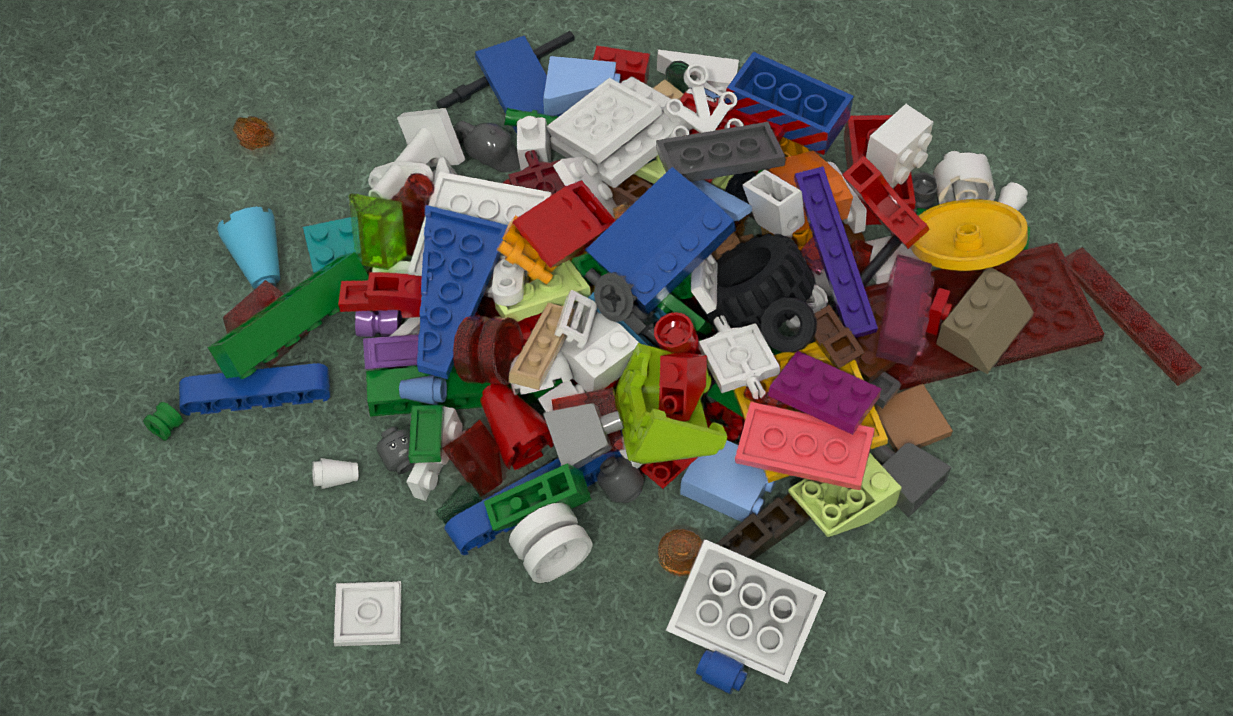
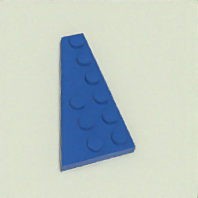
[417,205,508,379]

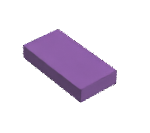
[363,335,419,369]

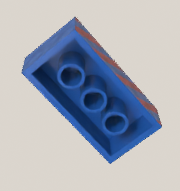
[725,52,854,155]

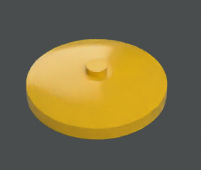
[911,199,1028,271]

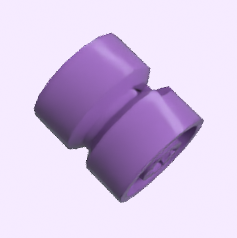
[355,310,402,337]

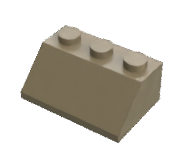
[936,267,1034,375]

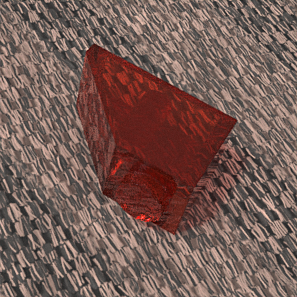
[442,420,503,498]

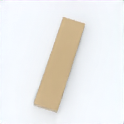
[509,303,575,390]

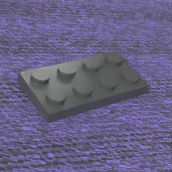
[656,122,785,182]

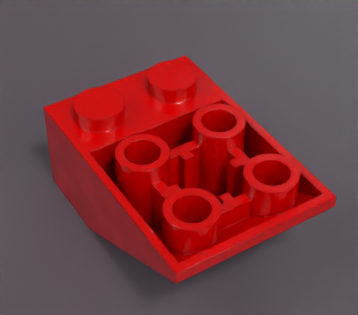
[512,180,616,268]

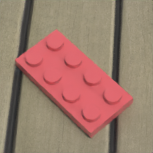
[735,402,875,490]

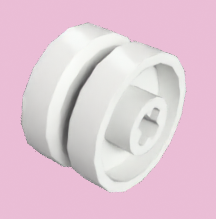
[509,502,593,583]

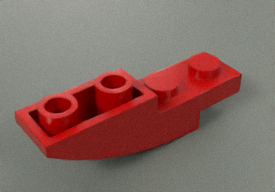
[338,272,422,318]

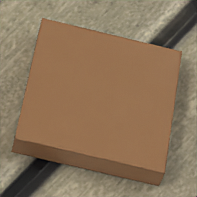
[874,384,953,453]

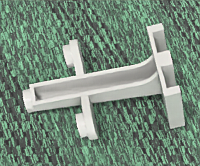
[368,108,465,205]

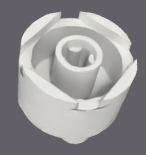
[933,151,996,204]

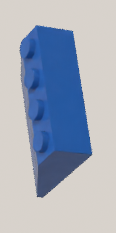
[585,167,736,314]

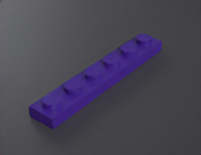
[794,166,878,338]

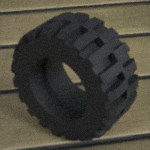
[696,234,815,335]

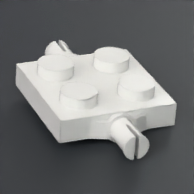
[698,315,780,399]

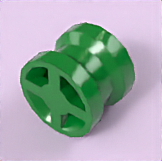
[143,402,184,441]

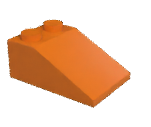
[765,150,853,233]

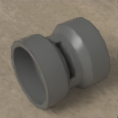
[912,173,937,210]

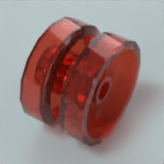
[453,316,524,385]

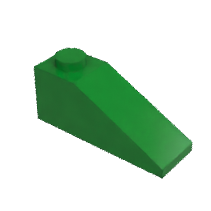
[484,463,592,531]

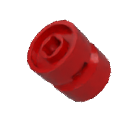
[654,312,701,354]

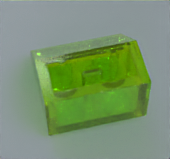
[348,193,407,270]

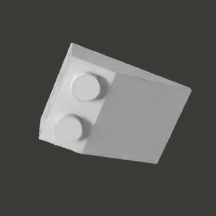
[560,302,639,397]

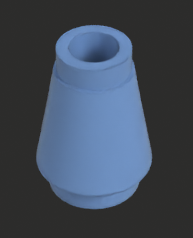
[399,375,447,405]

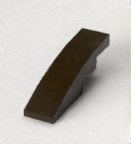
[716,493,811,560]

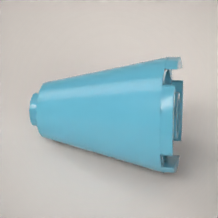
[217,206,280,292]

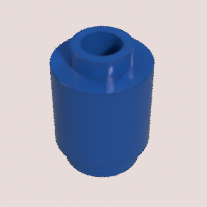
[696,650,748,694]

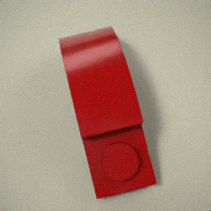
[842,156,930,249]

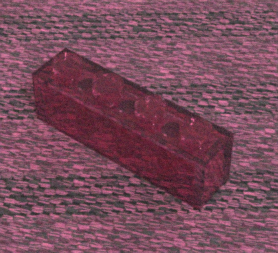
[876,254,935,366]

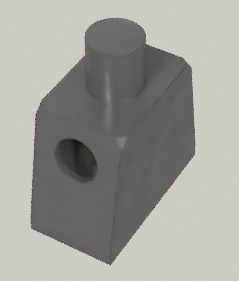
[872,443,951,517]

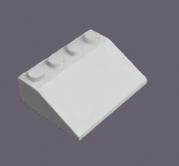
[666,539,826,684]

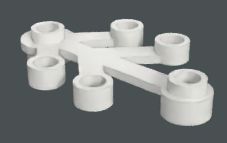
[664,63,743,138]

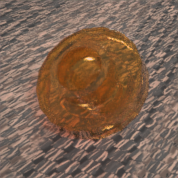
[233,116,274,150]
[657,529,702,576]

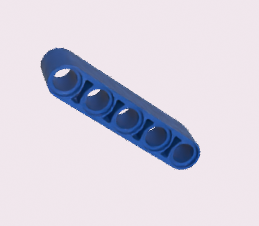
[179,363,330,416]

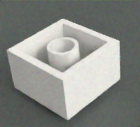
[866,104,933,188]

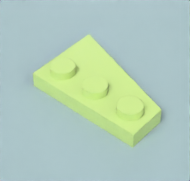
[495,260,591,325]

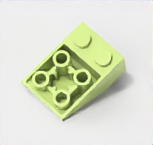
[788,453,902,537]

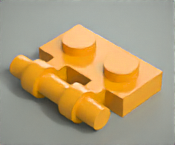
[497,215,558,285]

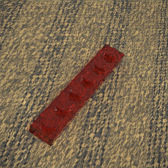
[1059,247,1202,386]

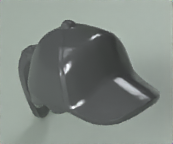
[454,121,520,172]

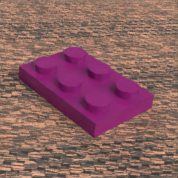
[768,351,882,435]

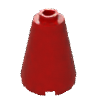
[480,383,554,470]

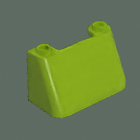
[615,343,727,464]

